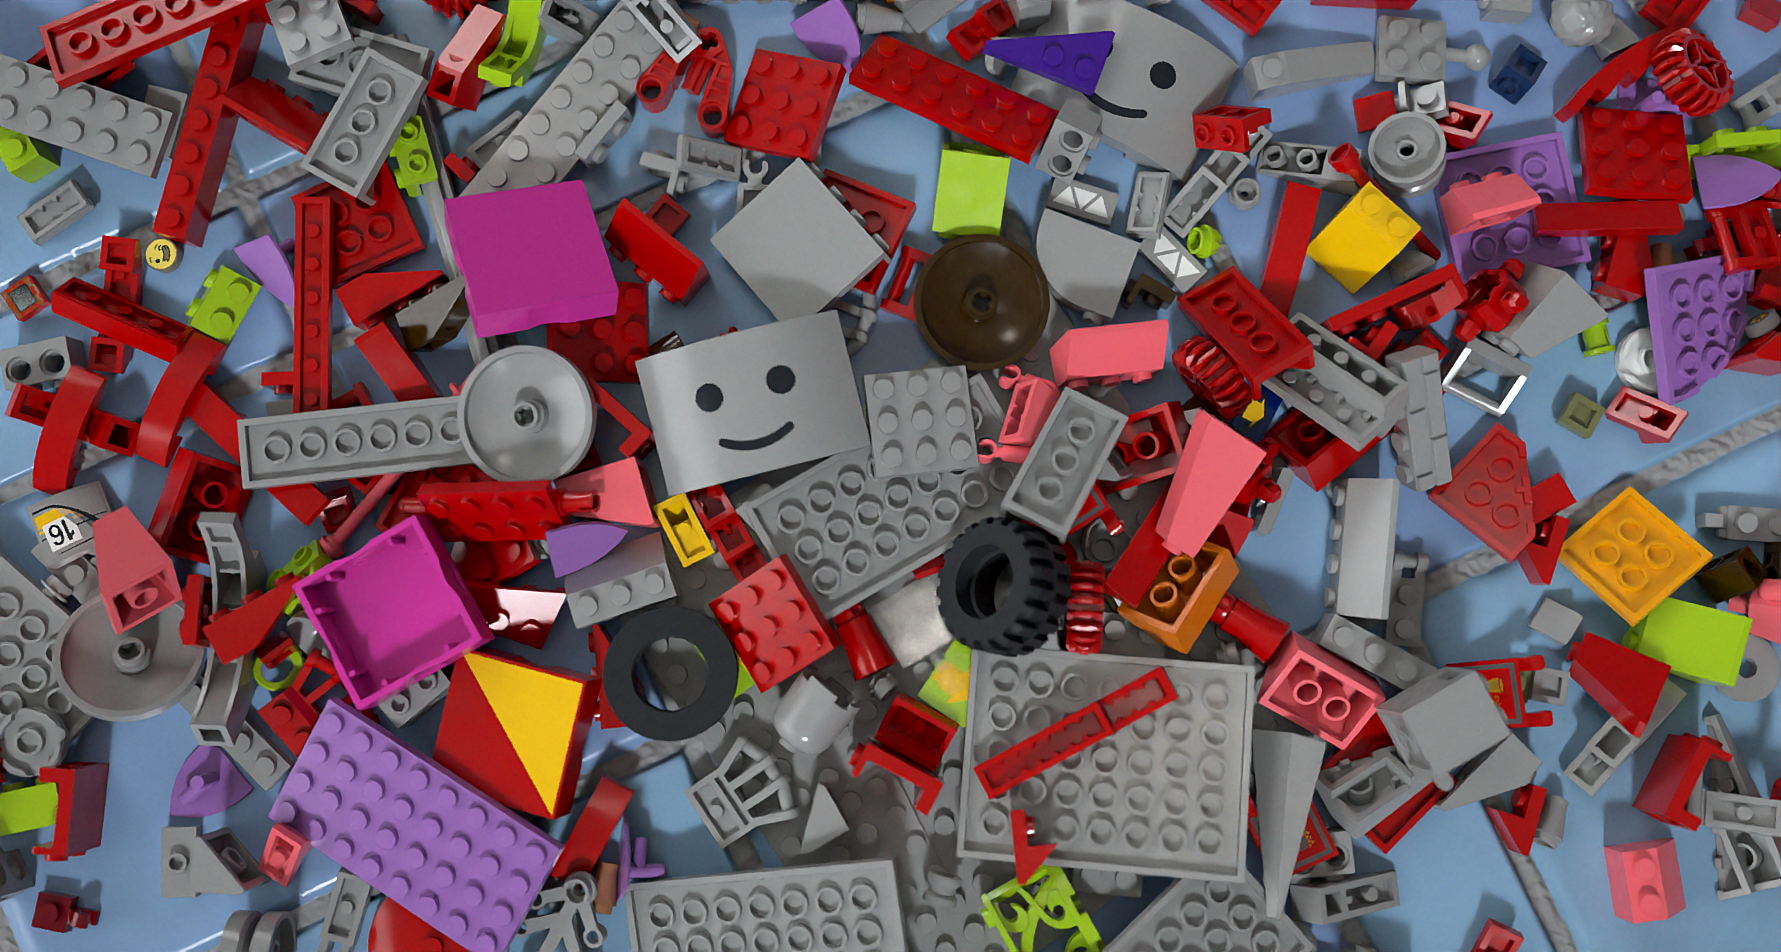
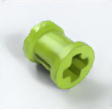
[1582,317,1616,358]

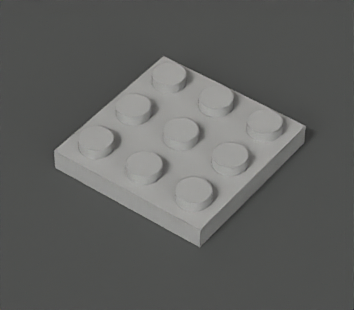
[862,365,979,480]

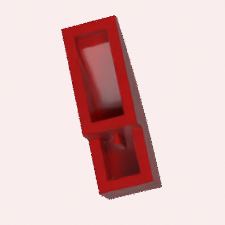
[550,775,635,891]

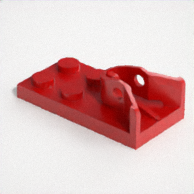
[1319,262,1468,338]
[1176,266,1315,402]

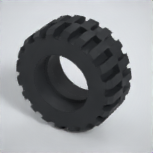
[936,516,1072,657]

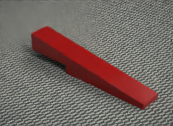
[187,379,332,526]
[973,665,1180,800]

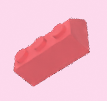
[1049,319,1169,391]
[1257,630,1386,750]

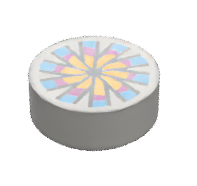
[1744,308,1781,338]

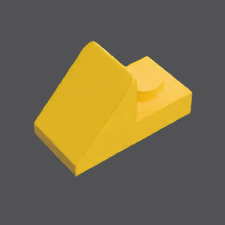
[653,493,715,568]

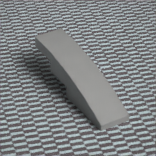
[1164,126,1273,239]

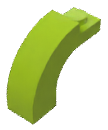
[478,0,547,87]

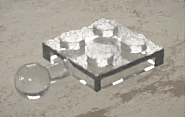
[868,576,966,695]

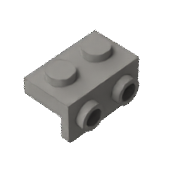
[574,100,634,171]

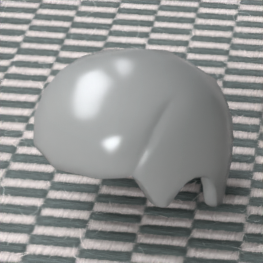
[1080,518,1133,571]

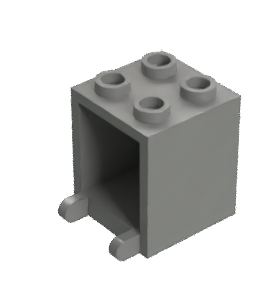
[1375,666,1512,791]

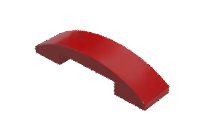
[87,235,143,374]
[135,332,228,468]
[32,364,108,496]

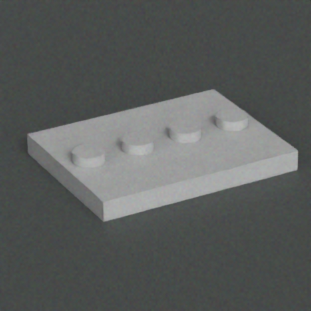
[801,766,943,912]

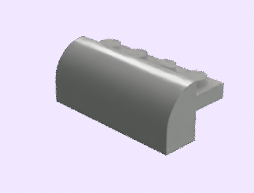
[1262,312,1409,452]

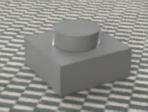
[1528,667,1571,706]

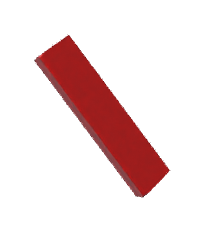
[1532,200,1683,238]
[51,277,197,363]
[1104,474,1175,609]

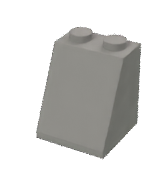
[1479,260,1609,358]

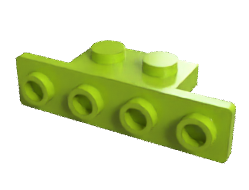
[1687,125,1781,179]

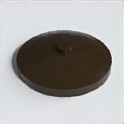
[913,234,1050,371]

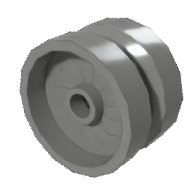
[1368,111,1447,198]
[218,910,297,952]

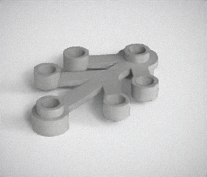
[515,871,608,952]

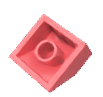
[1439,171,1542,237]
[1603,837,1686,924]

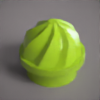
[1187,225,1222,259]

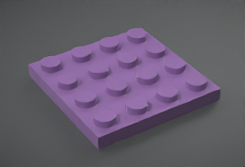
[1433,131,1592,285]

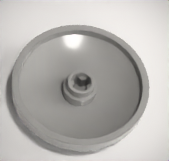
[457,345,597,482]
[52,594,207,722]

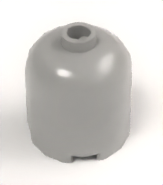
[773,665,862,755]

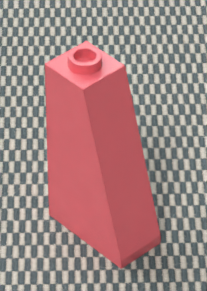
[1155,409,1267,558]

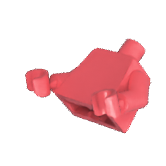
[978,364,1061,464]
[1728,578,1781,645]

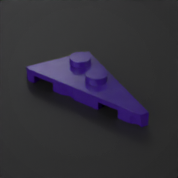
[981,31,1115,96]

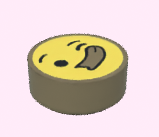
[144,238,183,273]

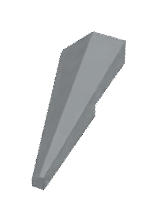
[1704,714,1781,901]
[1251,729,1327,921]
[1315,745,1433,840]

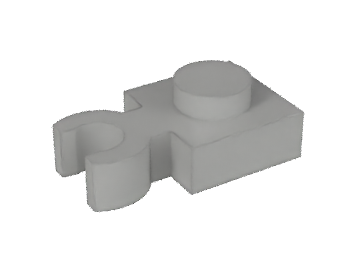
[736,160,769,214]

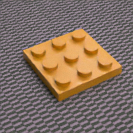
[1558,486,1713,627]

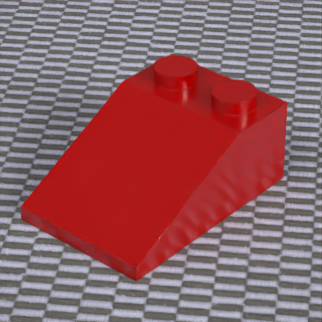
[1096,401,1190,496]

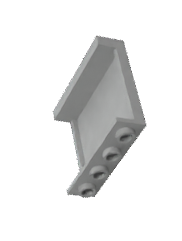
[709,157,892,321]

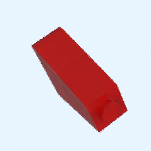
[353,321,444,402]
[1566,631,1672,738]

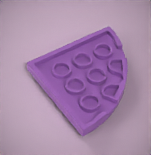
[1643,252,1755,405]

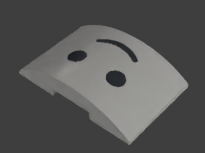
[1010,0,1238,184]
[635,310,871,496]

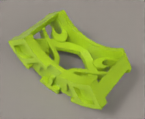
[980,865,1106,952]

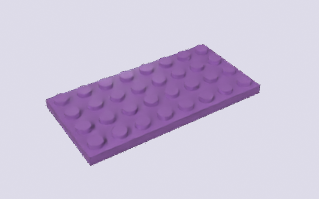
[268,697,565,952]

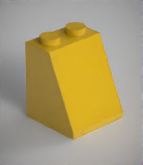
[1306,182,1422,295]

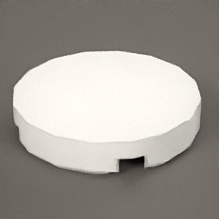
[1614,327,1658,394]

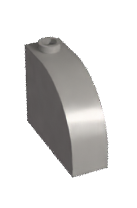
[1033,208,1141,326]

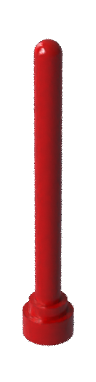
[1328,142,1441,261]

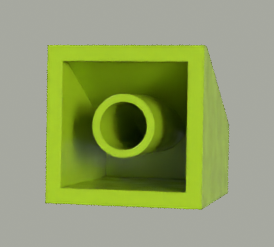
[932,140,1011,239]
[1621,597,1753,687]

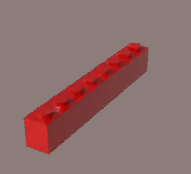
[152,8,266,248]

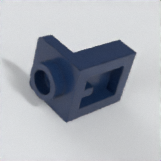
[1489,43,1548,105]

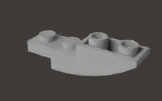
[1563,679,1687,797]

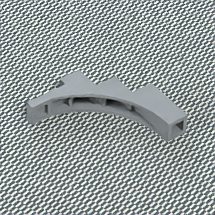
[189,512,268,747]

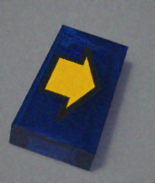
[1230,384,1283,443]

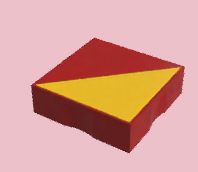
[432,646,602,820]

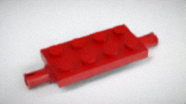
[400,480,601,542]

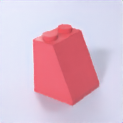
[554,456,663,529]
[92,505,182,635]

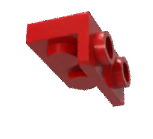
[1192,105,1272,153]
[1344,320,1399,361]

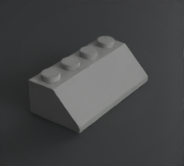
[1323,478,1400,620]

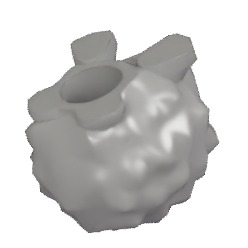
[1549,0,1616,48]

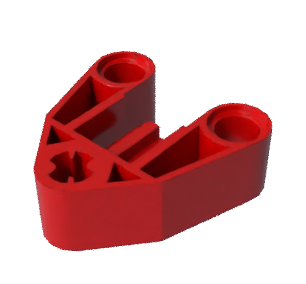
[635,26,735,139]

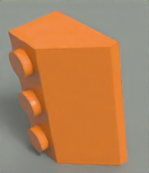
[1117,541,1239,655]

